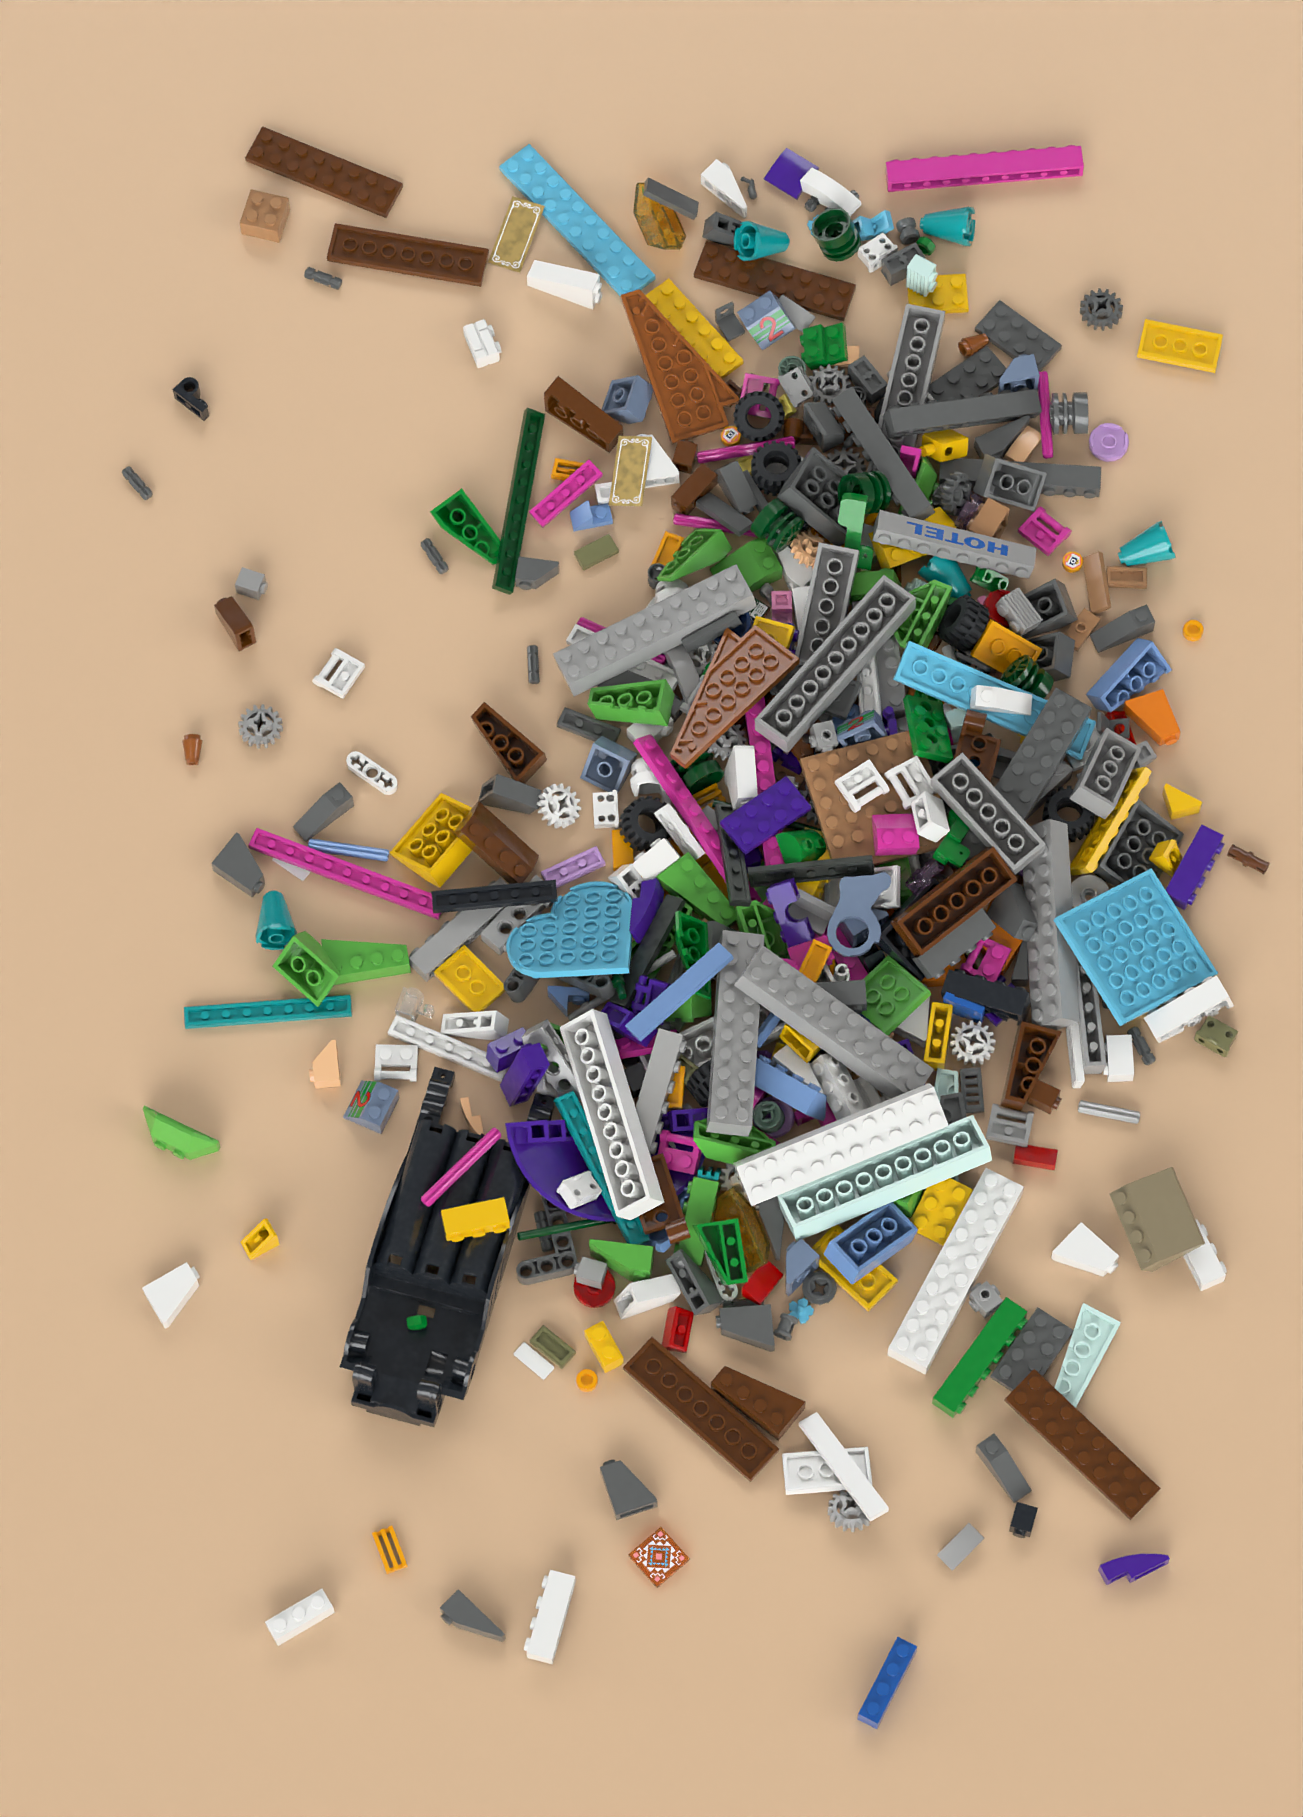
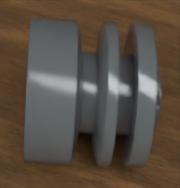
[1049,392,1088,435]

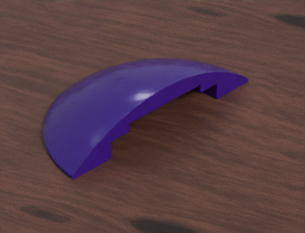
[505,1108,708,1221]

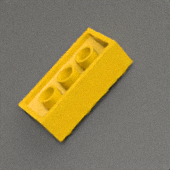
[868,507,956,569]

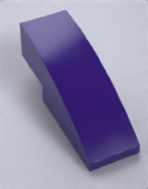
[629,878,665,944]
[601,1002,658,1047]
[1098,1554,1170,1585]

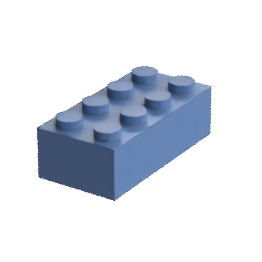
[824,1202,918,1285]

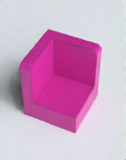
[900,445,921,479]

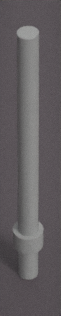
[567,950,677,1021]

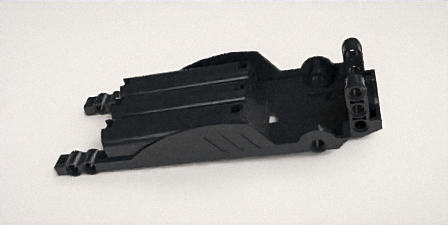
[340,1067,555,1427]

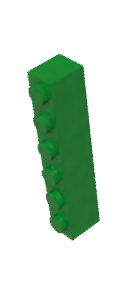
[932,1297,1028,1418]

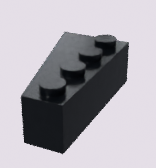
[941,969,1031,1026]

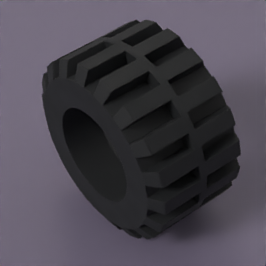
[733,391,785,442]
[751,440,801,496]
[938,595,989,651]
[1042,786,1095,843]
[619,796,671,852]
[686,1059,711,1107]

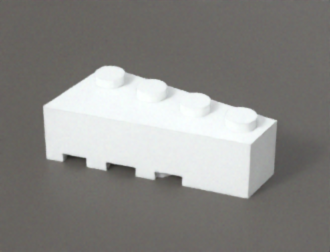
[1144,976,1234,1043]

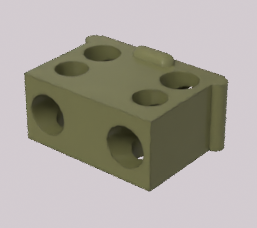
[1194,1015,1238,1057]

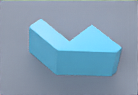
[853,210,894,241]

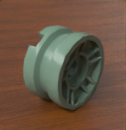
[778,356,806,378]
[753,1101,785,1133]

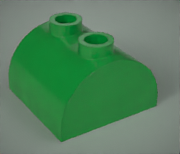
[775,829,826,864]

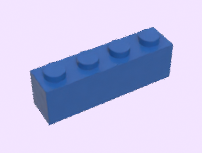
[858,1637,917,1729]

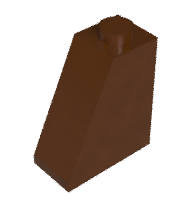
[214,596,256,651]

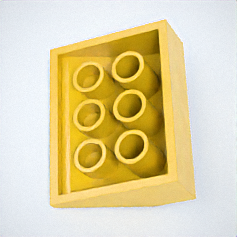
[389,793,472,888]

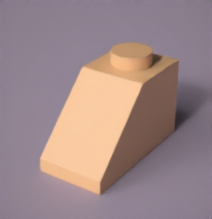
[309,1040,341,1089]

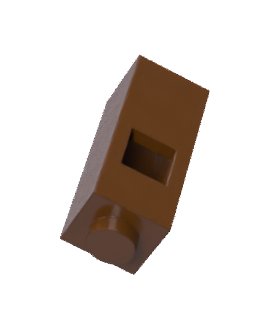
[671,463,718,515]

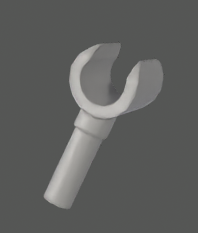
[759,583,774,605]

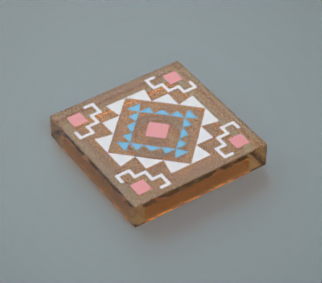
[628,1527,690,1588]

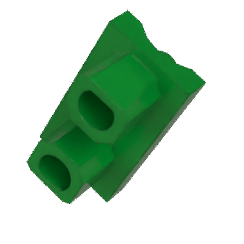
[969,566,1009,592]

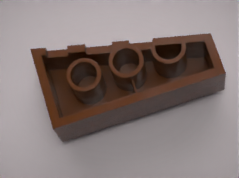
[544,376,624,453]
[471,702,547,784]
[1000,1021,1062,1111]
[711,1366,806,1441]

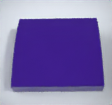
[764,148,819,200]

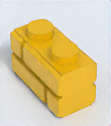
[584,1321,624,1373]

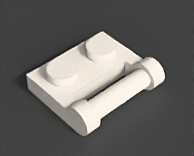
[312,648,365,699]
[884,756,937,810]
[834,760,890,813]
[374,1044,418,1082]

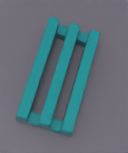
[698,1165,722,1181]

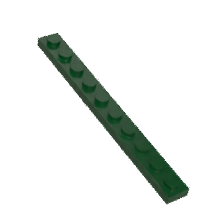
[492,408,545,595]

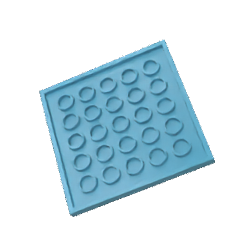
[1053,868,1218,1026]

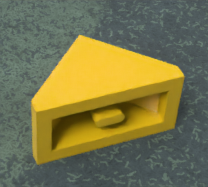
[1162,783,1202,820]
[1148,839,1183,877]
[241,1218,280,1260]

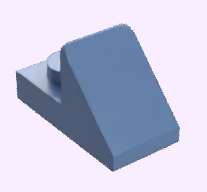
[570,500,613,531]
[548,986,590,1017]

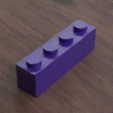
[1166,824,1225,910]
[500,1043,550,1107]

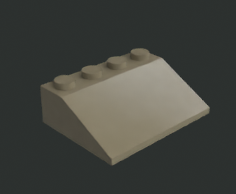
[1110,1167,1205,1272]

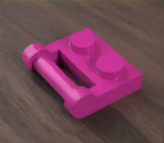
[740,373,780,419]
[1018,506,1072,556]
[960,939,1011,982]
[657,1130,702,1175]

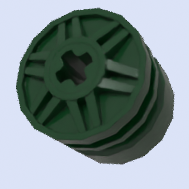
[811,208,861,262]
[838,471,891,514]
[750,498,804,553]
[1000,655,1054,699]
[670,748,724,795]

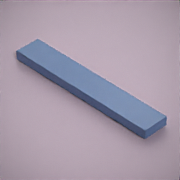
[625,943,734,1042]

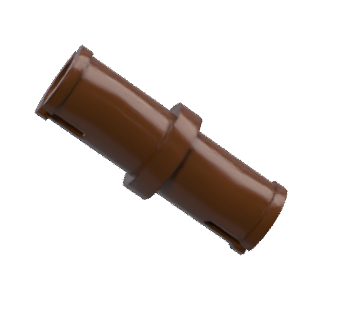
[1227,844,1270,875]

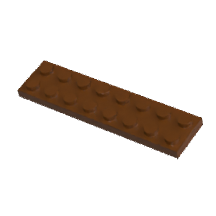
[245,126,403,218]
[327,223,489,287]
[694,241,856,321]
[623,1337,779,1482]
[1004,1369,1161,1520]

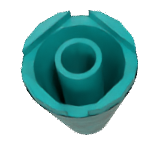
[920,206,976,246]
[734,221,790,261]
[1117,521,1176,566]
[918,556,972,598]
[255,890,297,950]

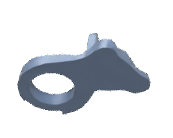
[827,872,891,957]

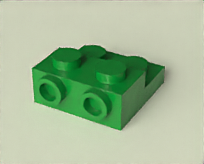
[800,323,848,370]

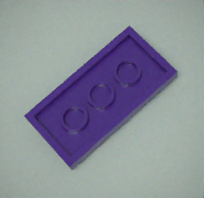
[720,776,811,855]

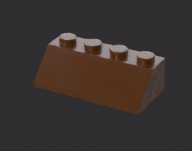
[453,801,539,884]

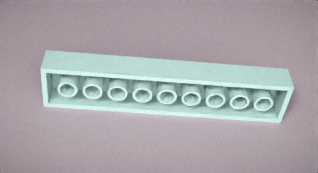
[777,1115,992,1242]

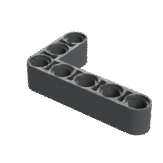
[504,968,616,1003]
[516,1195,577,1285]

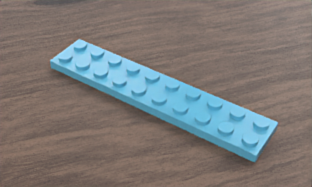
[499,144,656,296]
[893,641,1096,760]

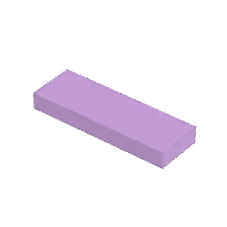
[541,846,606,889]

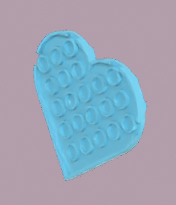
[506,881,632,978]

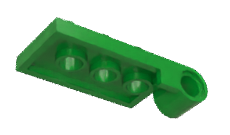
[903,690,953,763]

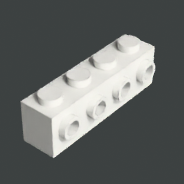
[809,1054,867,1120]
[524,1570,576,1664]

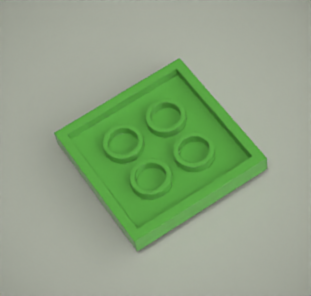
[859,955,932,1035]

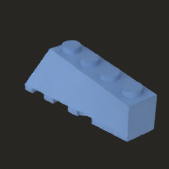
[1086,638,1172,712]
[755,1055,826,1121]

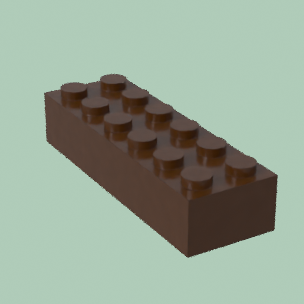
[890,846,1018,956]

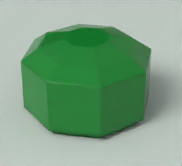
[916,237,936,255]
[407,1315,427,1330]

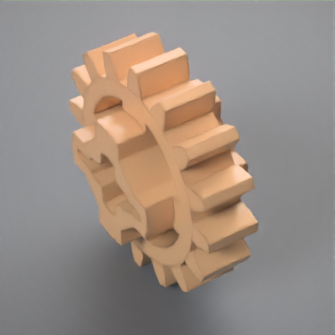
[790,531,831,568]

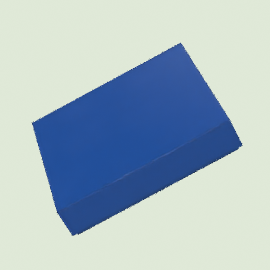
[943,992,985,1025]

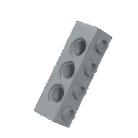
[481,875,554,955]
[522,1019,581,1100]

